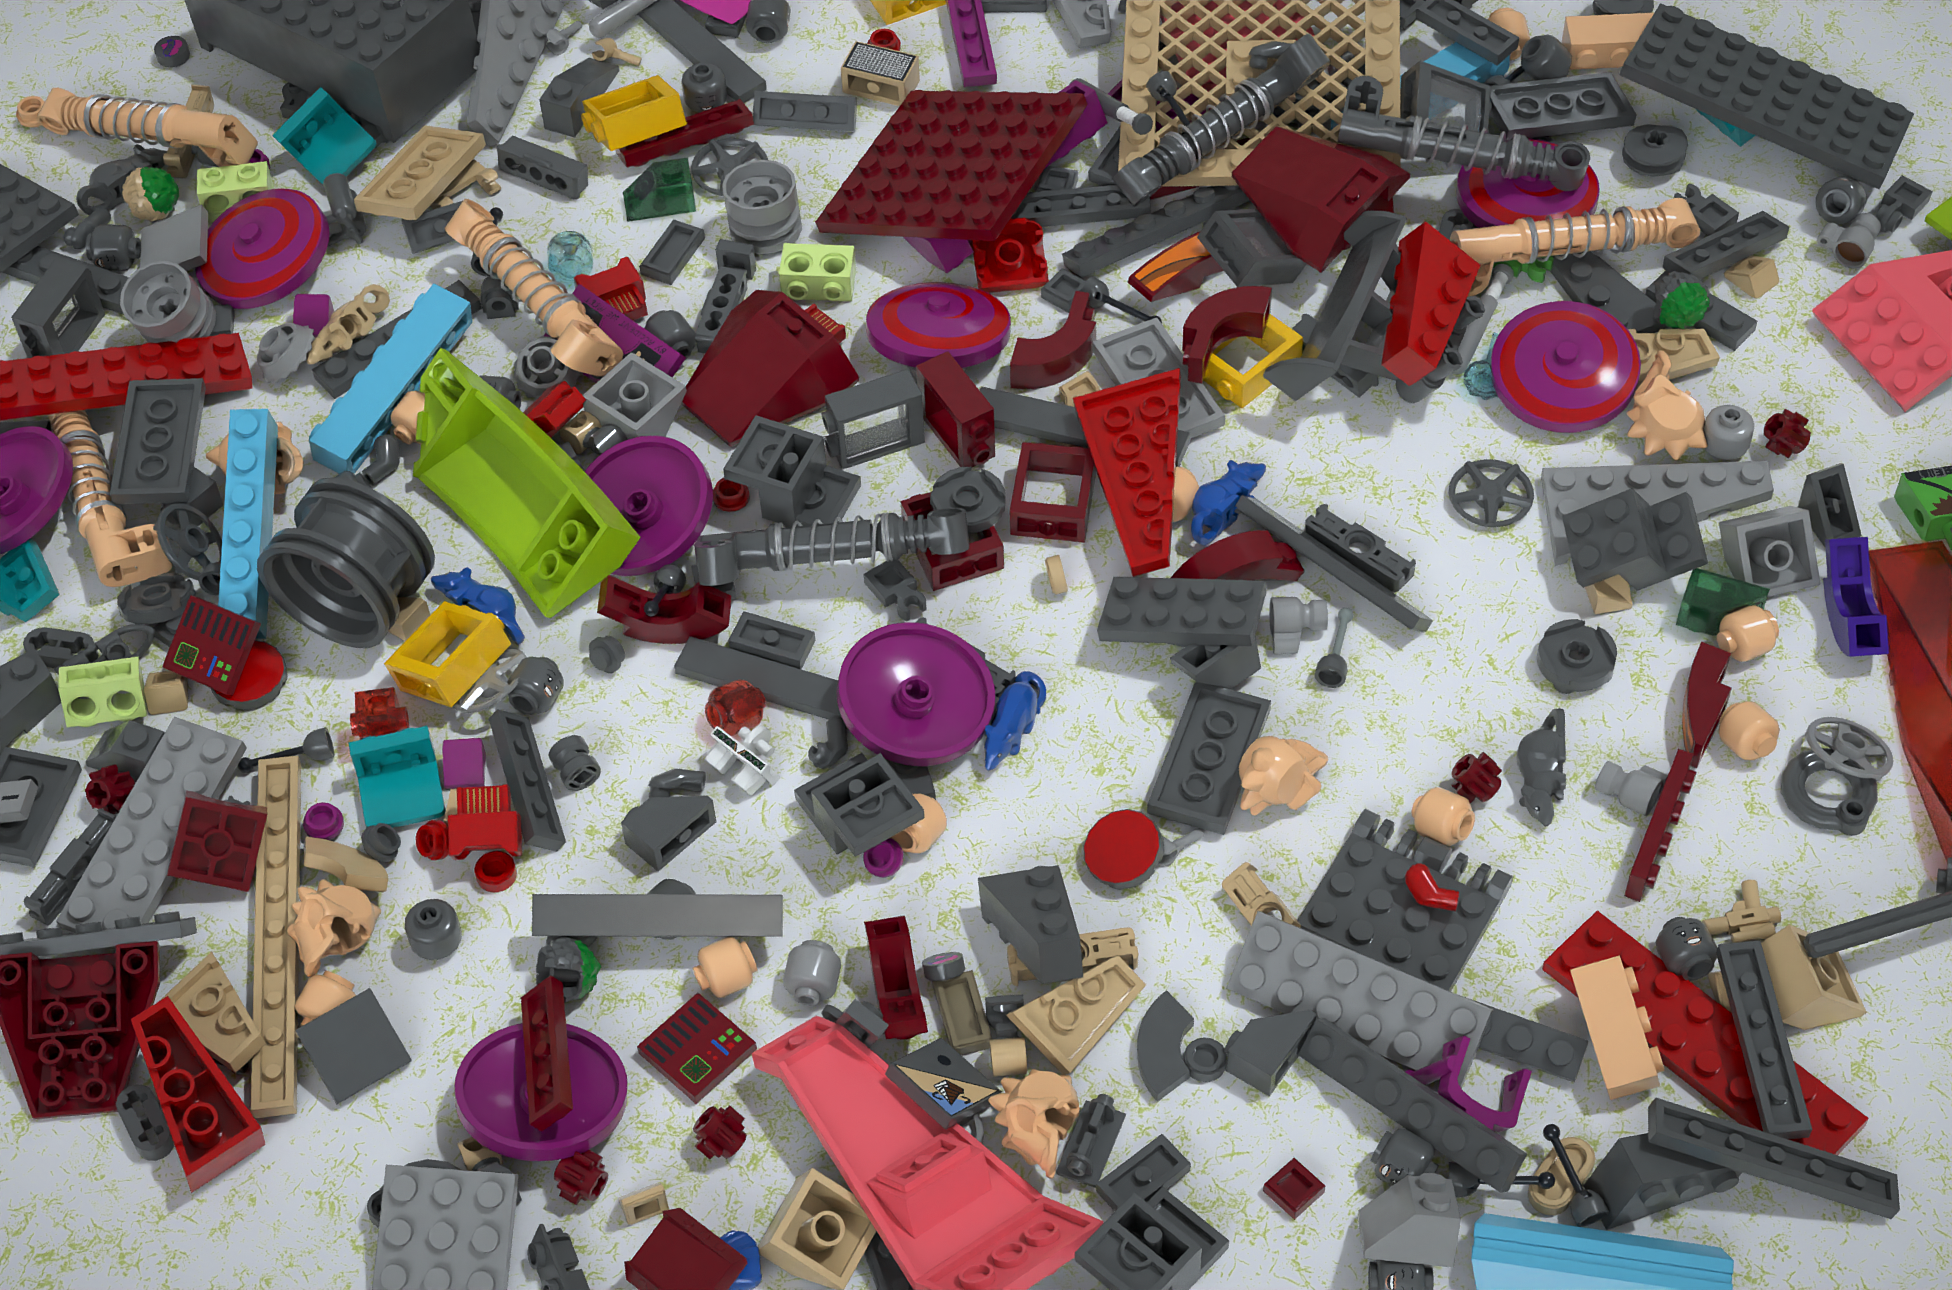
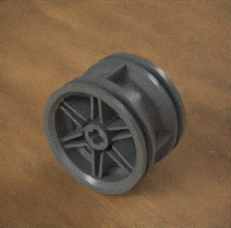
[257,477,435,648]

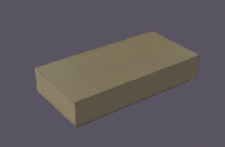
[932,970,992,1055]

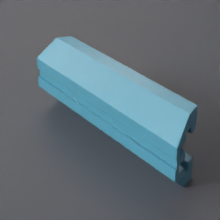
[1471,1213,1734,1290]

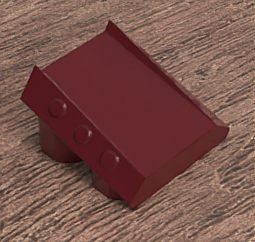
[624,1208,748,1290]

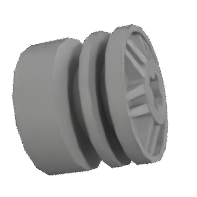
[722,160,802,254]
[120,260,216,343]

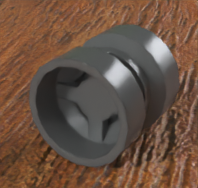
[548,735,601,791]

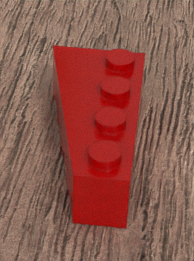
[1381,221,1481,386]
[131,996,266,1193]

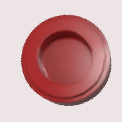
[474,851,517,892]

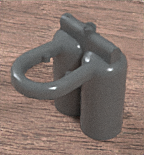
[323,173,366,247]

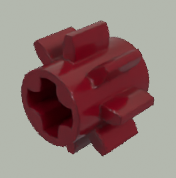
[1763,409,1811,458]
[1451,752,1502,804]
[85,764,135,814]
[693,1105,747,1159]
[554,1150,608,1205]

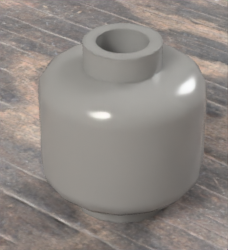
[1704,405,1754,460]
[783,940,841,1006]

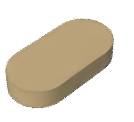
[1528,1137,1595,1215]

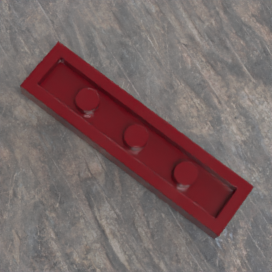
[616,99,754,168]
[1624,749,1697,902]
[521,975,573,1132]

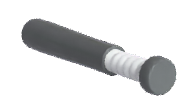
[1070,78,1153,135]

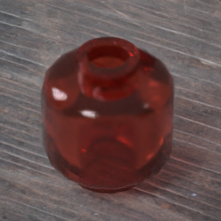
[705,679,765,736]

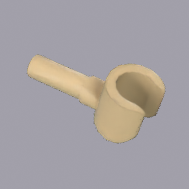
[592,38,642,66]

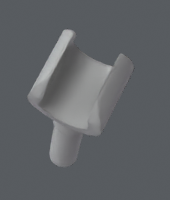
[546,21,582,56]
[1158,828,1204,866]

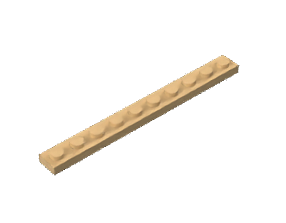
[251,756,301,1118]

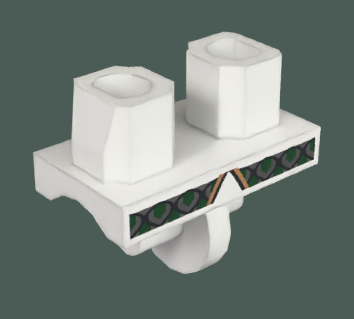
[705,725,780,796]

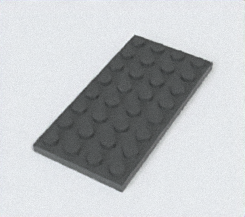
[1619,3,1914,190]

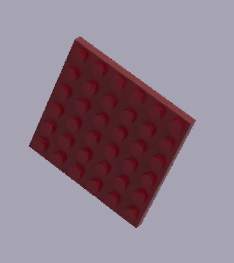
[815,90,1088,241]

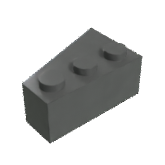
[0,648,61,756]
[978,865,1083,984]
[1583,1119,1742,1230]

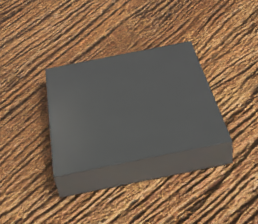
[294,988,412,1105]

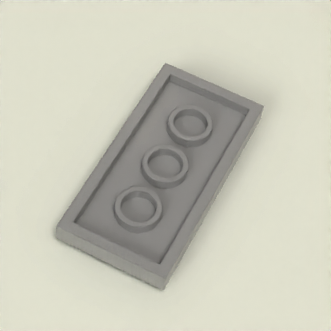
[1093,317,1225,439]

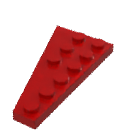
[1073,368,1181,577]

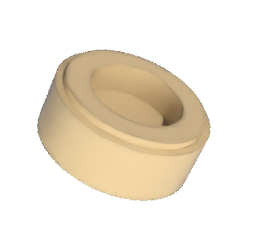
[1045,555,1068,595]

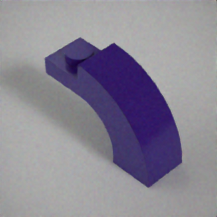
[1823,537,1889,657]

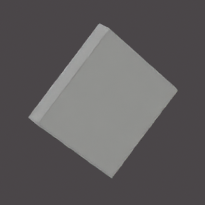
[140,204,208,271]

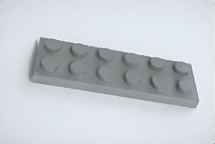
[56,717,247,948]
[1226,911,1494,1088]

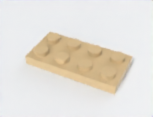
[353,125,486,220]

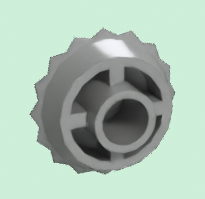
[257,323,315,383]
[513,336,582,399]

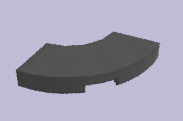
[1137,990,1194,1102]

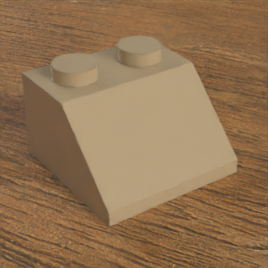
[1761,924,1867,1030]
[758,1168,876,1290]

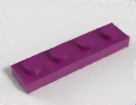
[946,0,997,87]

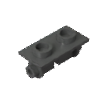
[1056,1094,1126,1188]
[527,1224,590,1290]

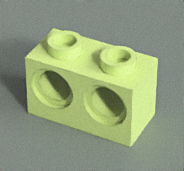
[197,161,275,223]
[779,243,856,301]
[58,656,147,728]

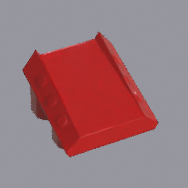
[971,217,1049,293]

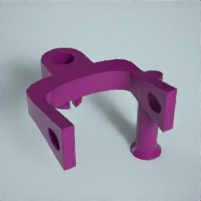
[1405,1035,1532,1132]

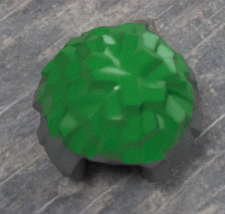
[1654,271,1710,329]
[536,936,601,1003]

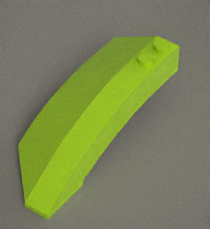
[413,348,641,618]

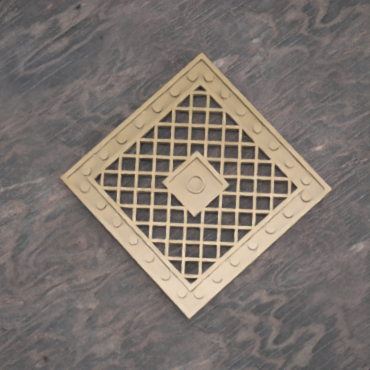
[1118,0,1401,186]

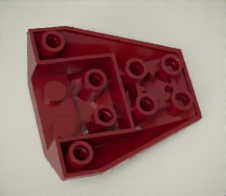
[1231,126,1410,273]
[681,290,859,447]
[0,941,160,1119]

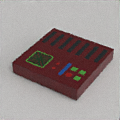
[162,595,261,696]
[637,993,757,1104]

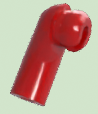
[1405,863,1459,912]

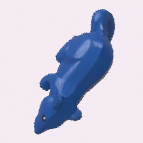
[1191,460,1266,545]
[431,567,525,645]
[984,671,1046,771]

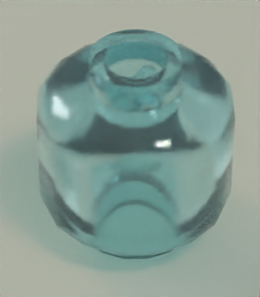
[547,231,593,283]

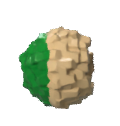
[122,167,179,222]

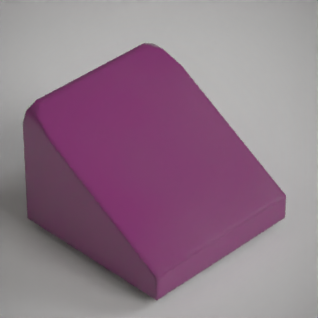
[293,294,334,338]
[442,738,486,789]

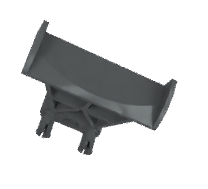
[1263,211,1485,403]

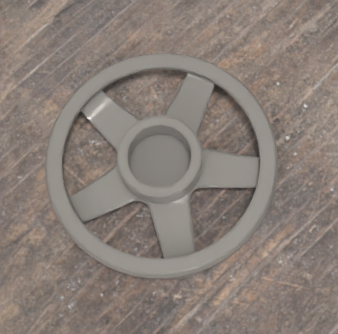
[453,649,527,713]
[1805,717,1893,781]

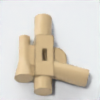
[1702,879,1781,943]

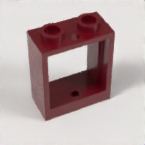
[916,351,995,467]
[1009,442,1096,543]
[900,492,1004,591]

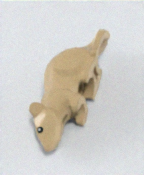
[307,284,390,365]

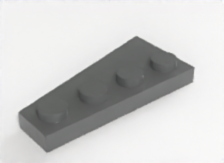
[1550,251,1670,333]

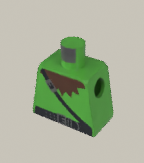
[1894,466,1952,550]

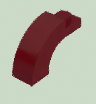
[1182,286,1272,384]
[1010,291,1096,389]
[1171,530,1305,581]
[597,575,732,644]
[864,915,928,1040]

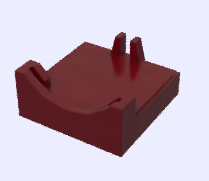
[167,790,268,892]

